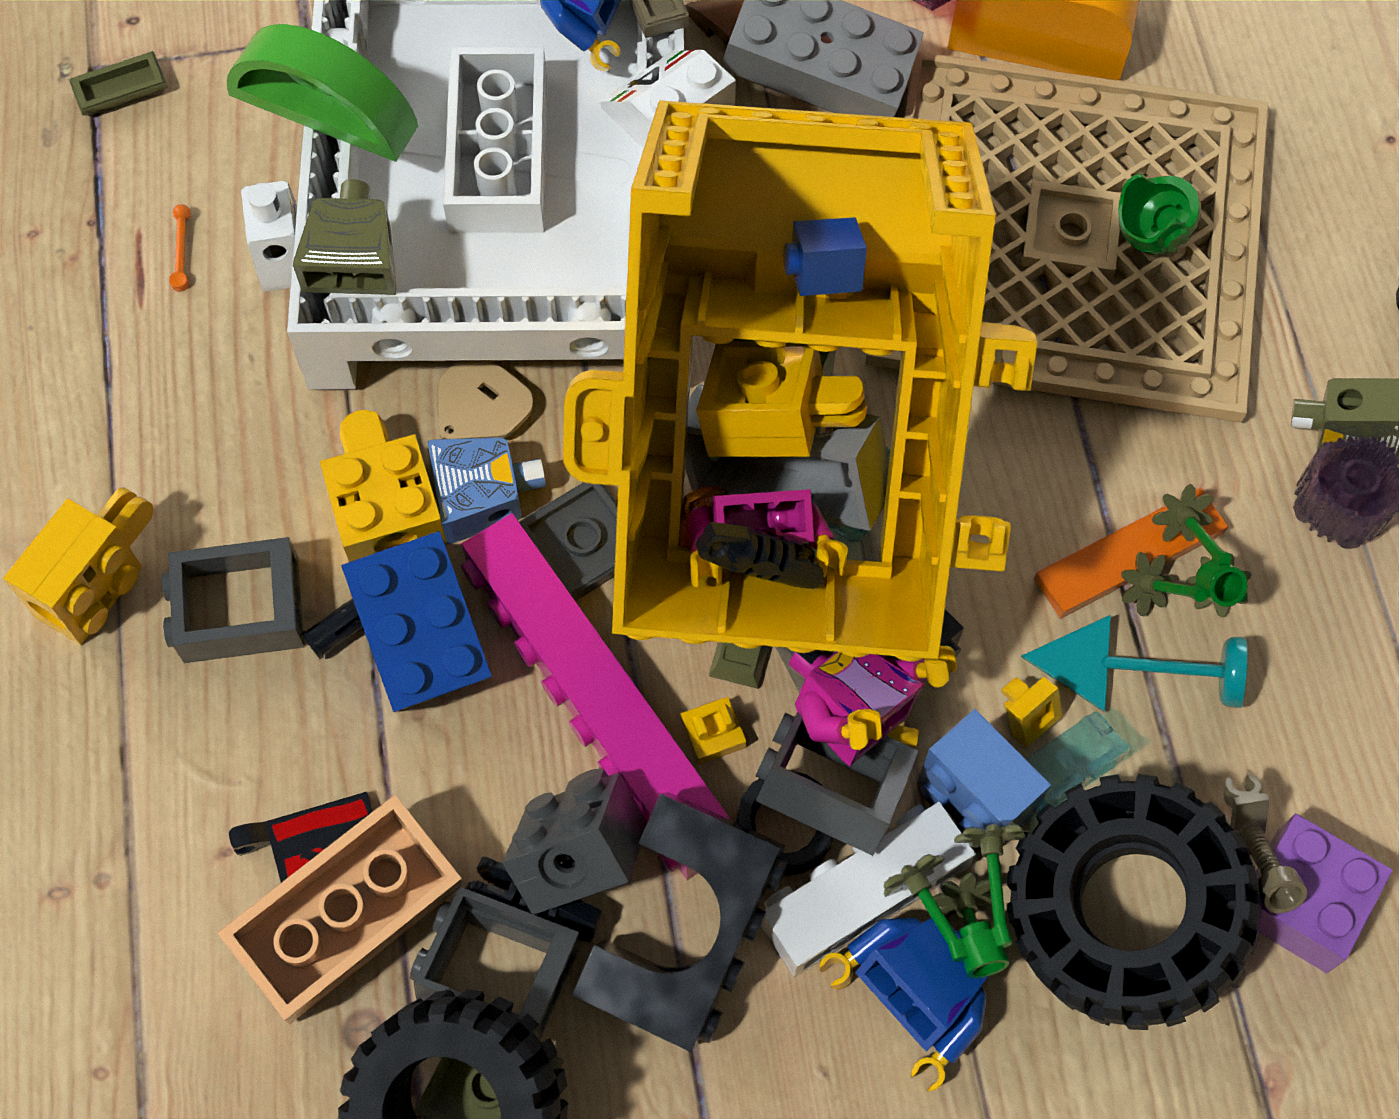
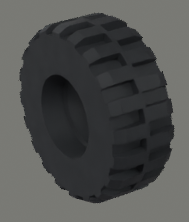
[1006,774,1261,1030]

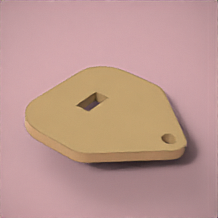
[437,360,534,439]

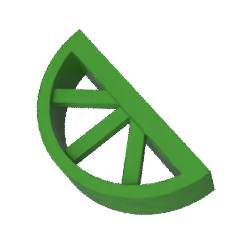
[227,24,419,162]

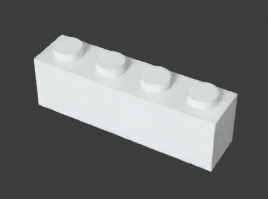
[761,802,976,978]

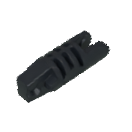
[695,522,825,589]
[465,856,602,943]

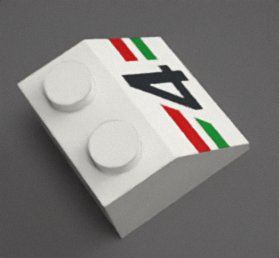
[601,50,736,148]

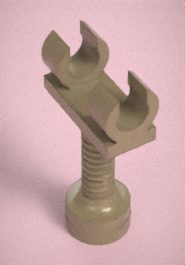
[1224,773,1307,913]

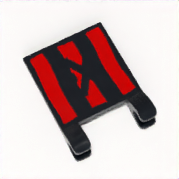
[229,791,373,883]

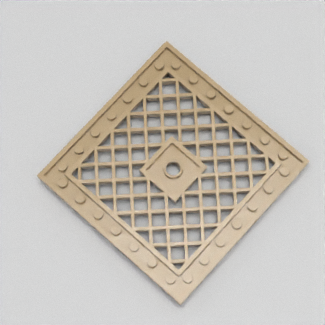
[865,52,1268,422]

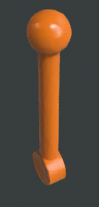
[169,204,191,292]

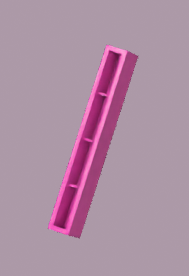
[460,513,732,881]

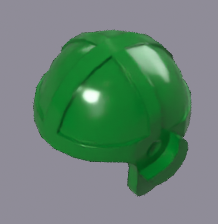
[1118,173,1201,255]

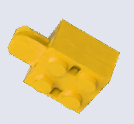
[696,340,867,457]
[319,410,447,562]
[3,487,153,646]

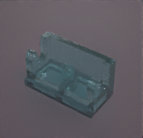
[1025,711,1131,815]

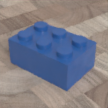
[341,531,492,712]

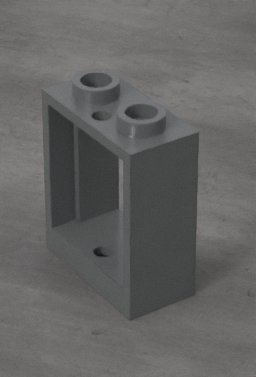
[162,537,305,663]
[755,712,919,856]
[410,886,579,1041]

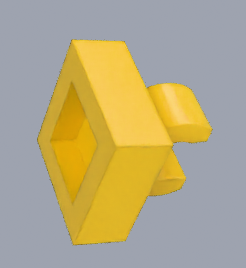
[1001,677,1063,748]
[680,696,746,765]

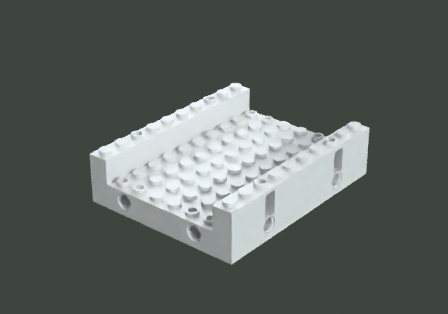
[287,0,684,390]

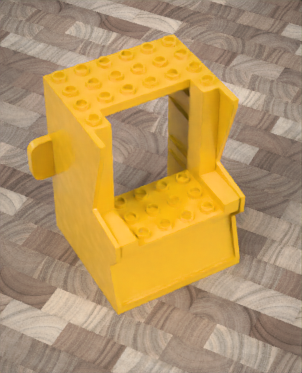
[563,100,1037,661]

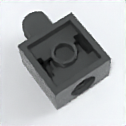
[502,769,647,915]

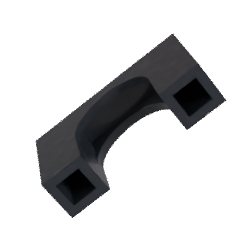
[572,792,789,1052]

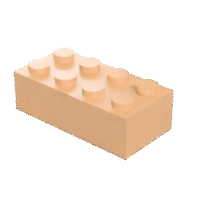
[217,795,462,1024]

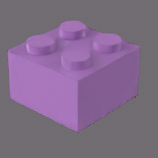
[1256,813,1393,973]

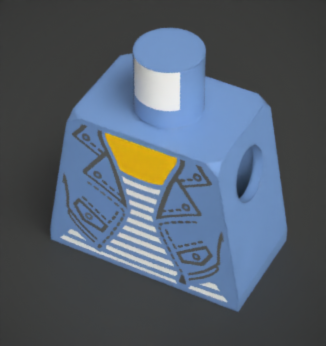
[428,437,546,544]

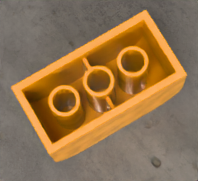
[947,0,1140,81]

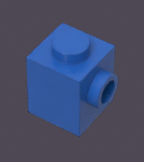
[783,217,867,296]

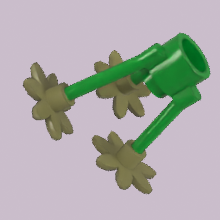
[1121,484,1252,617]
[883,823,1026,978]

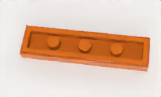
[1034,488,1228,619]

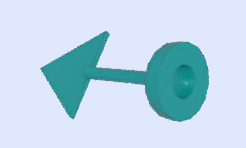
[1021,614,1247,713]

